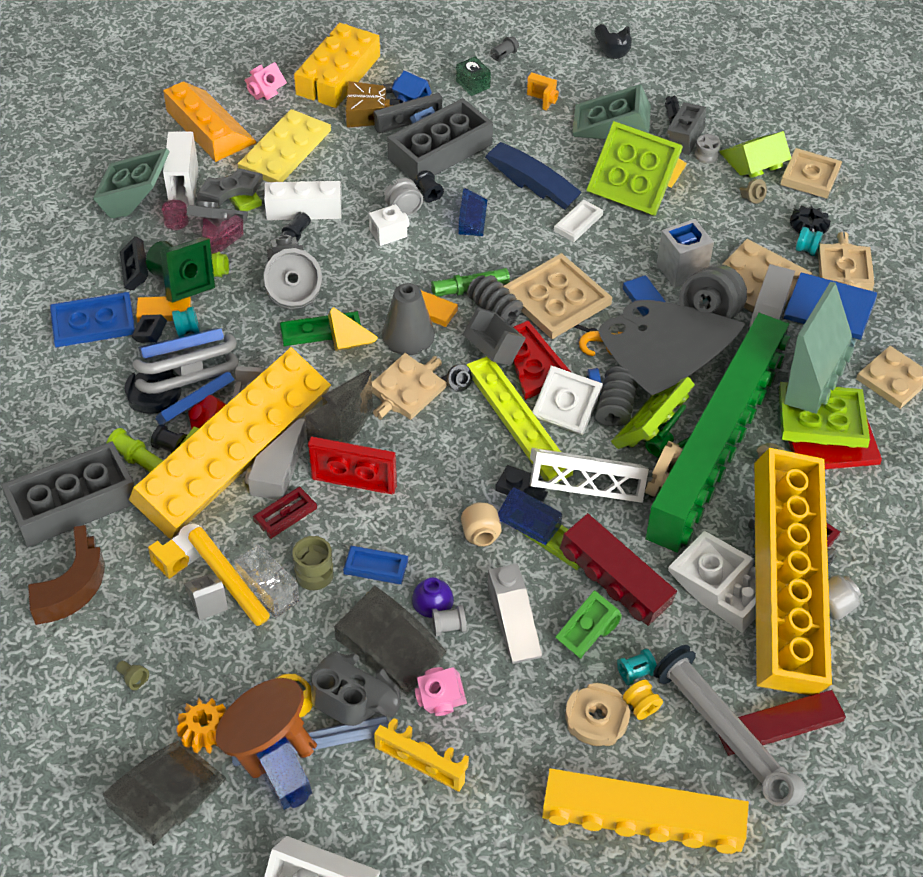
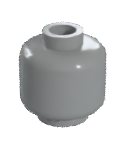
[828,575,861,620]

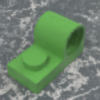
[555,590,622,659]

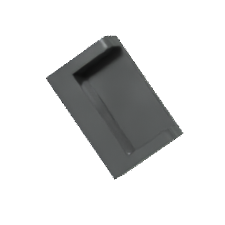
[462,307,526,366]

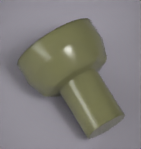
[116,660,149,691]

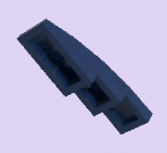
[485,142,582,210]

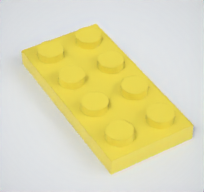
[238,109,331,182]

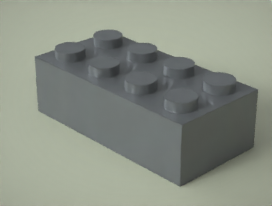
[387,98,493,181]
[1,441,135,548]

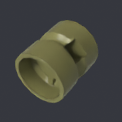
[293,536,334,590]

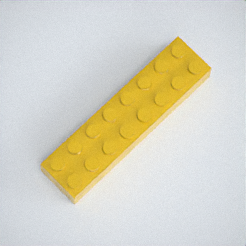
[129,347,331,539]
[754,448,832,696]

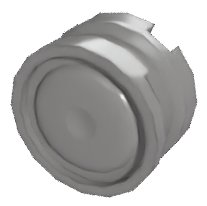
[384,178,423,215]

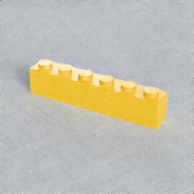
[542,768,749,854]

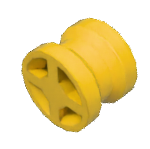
[623,680,663,720]

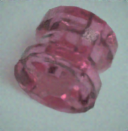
[161,199,189,230]

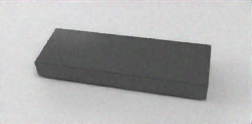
[374,92,442,134]

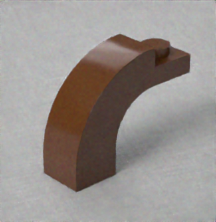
[28,525,105,625]

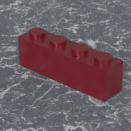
[559,513,677,626]

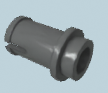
[490,36,519,62]

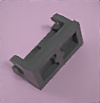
[667,102,706,155]

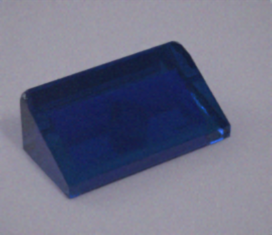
[458,188,488,236]
[498,487,562,545]

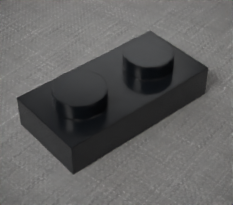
[120,236,148,291]

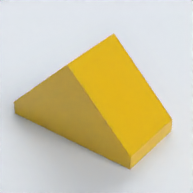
[328,307,378,351]

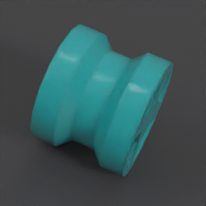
[795,226,823,256]
[172,306,200,337]

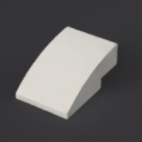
[668,531,756,633]

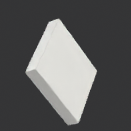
[532,366,603,436]

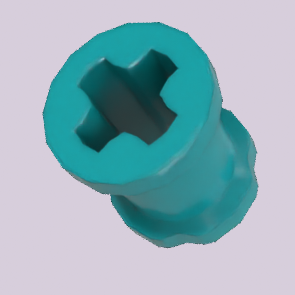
[617,648,657,686]

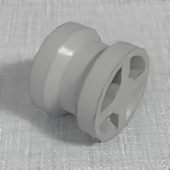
[695,134,721,163]

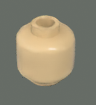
[461,502,502,546]

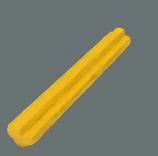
[188,527,270,626]

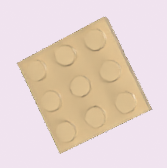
[722,239,812,312]
[504,253,612,339]

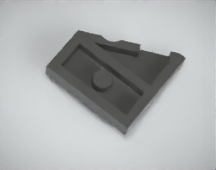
[187,201,248,221]

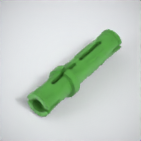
[431,268,510,297]

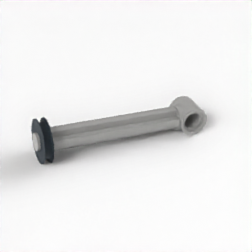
[653,645,806,806]

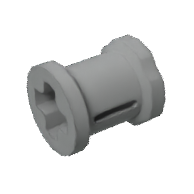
[432,605,467,636]

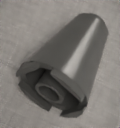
[382,283,435,355]

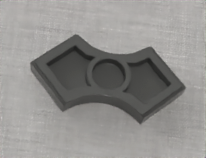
[196,168,263,206]

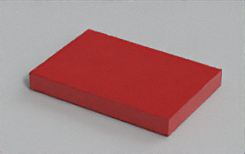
[788,419,882,469]
[308,437,397,495]

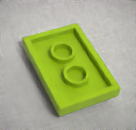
[611,377,695,449]

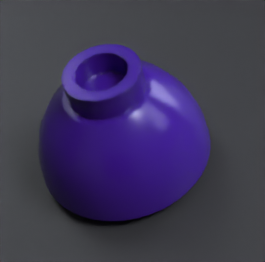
[412,577,454,618]

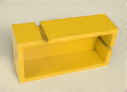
[294,23,380,108]

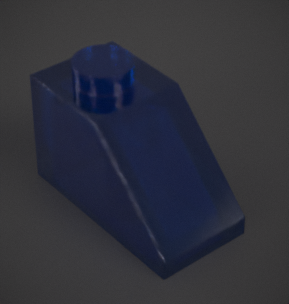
[256,737,313,810]

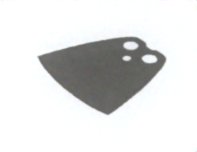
[599,300,745,395]

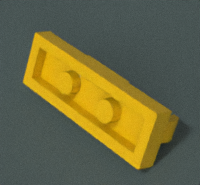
[374,718,469,792]

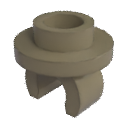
[740,179,767,204]

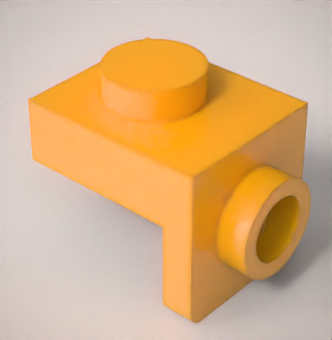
[527,72,559,111]

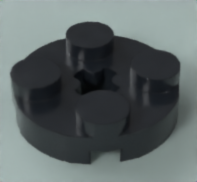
[124,370,181,414]

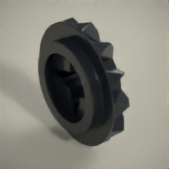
[790,205,831,234]

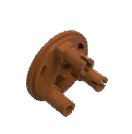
[215,678,317,778]

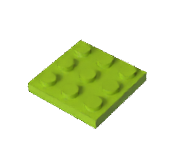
[586,121,683,216]
[779,382,870,448]

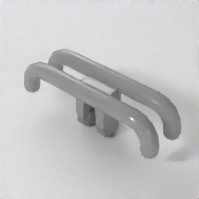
[132,334,239,394]

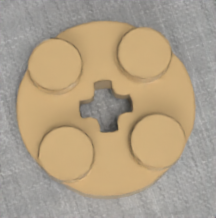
[645,441,683,497]
[565,683,630,746]

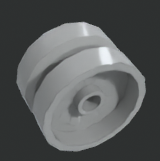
[264,248,322,310]

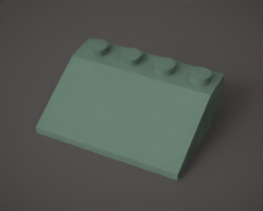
[784,281,854,414]

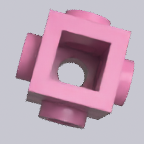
[245,62,287,100]
[415,667,467,716]

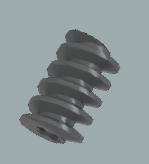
[467,275,523,325]
[595,366,638,426]

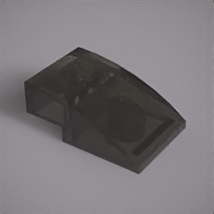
[305,370,373,451]
[334,585,446,695]
[103,740,226,846]

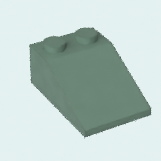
[572,84,651,139]
[93,148,170,219]

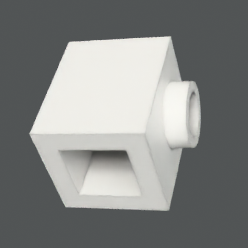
[369,204,409,246]

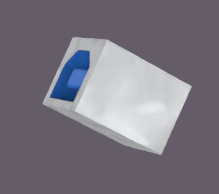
[656,219,714,288]

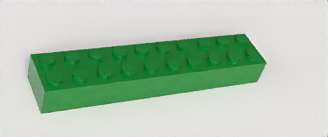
[645,313,791,553]

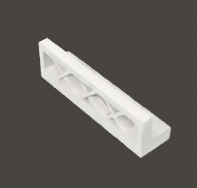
[530,448,649,503]

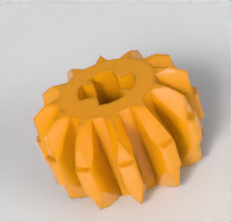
[176,698,226,754]

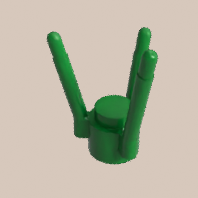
[645,404,690,458]

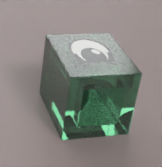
[456,56,491,96]

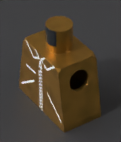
[346,81,400,128]

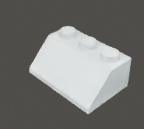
[264,181,341,220]
[265,836,380,877]

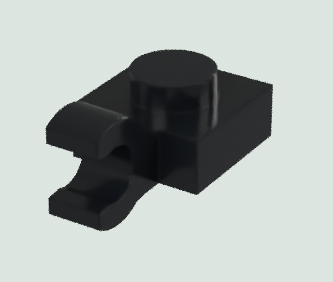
[495,465,548,502]

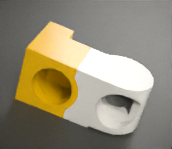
[148,524,201,579]

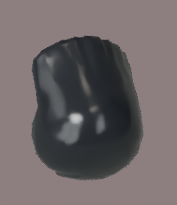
[594,24,632,59]

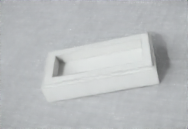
[554,200,603,242]

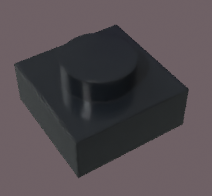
[131,314,167,343]

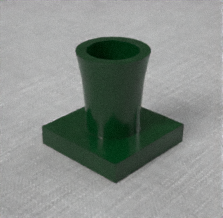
[146,237,215,303]

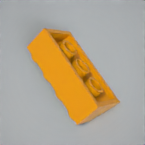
[163,81,256,162]

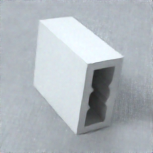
[163,132,199,208]

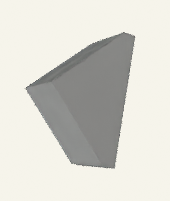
[183,573,228,621]

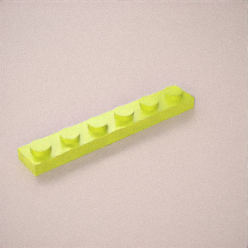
[467,356,573,483]

